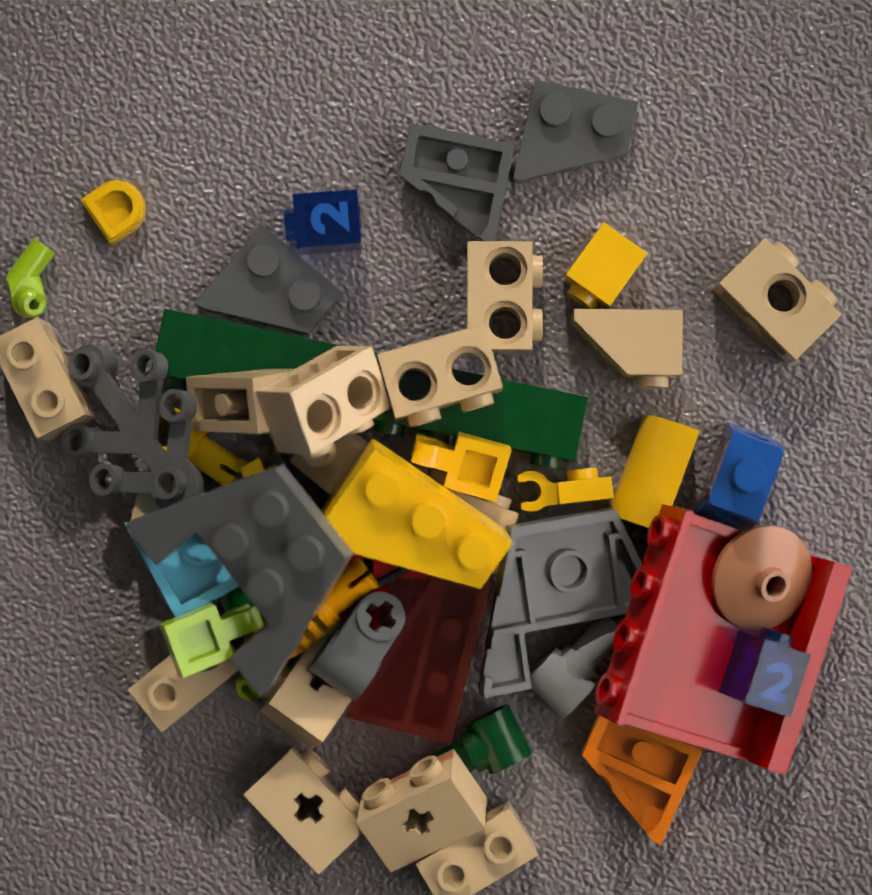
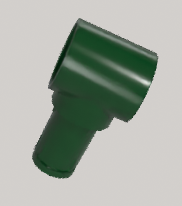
[429,704,533,774]

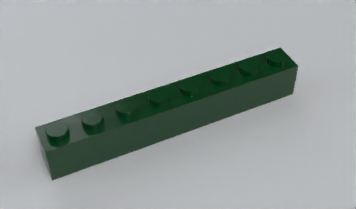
[151,308,589,470]

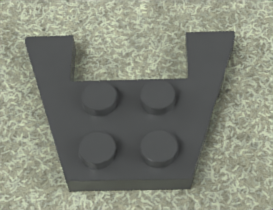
[125,464,354,697]
[478,507,642,698]

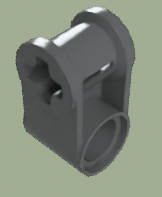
[308,592,405,701]

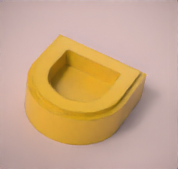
[80,180,146,246]

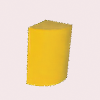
[609,415,700,530]

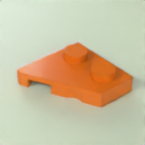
[581,715,703,845]

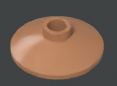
[711,525,812,631]

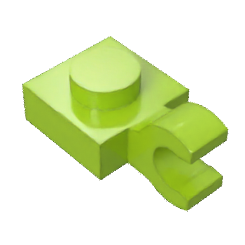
[159,603,264,678]

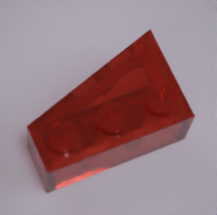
[344,576,491,744]

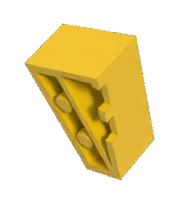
[320,438,513,589]

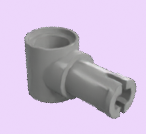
[529,617,618,719]

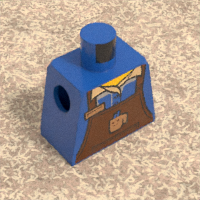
[693,422,785,531]

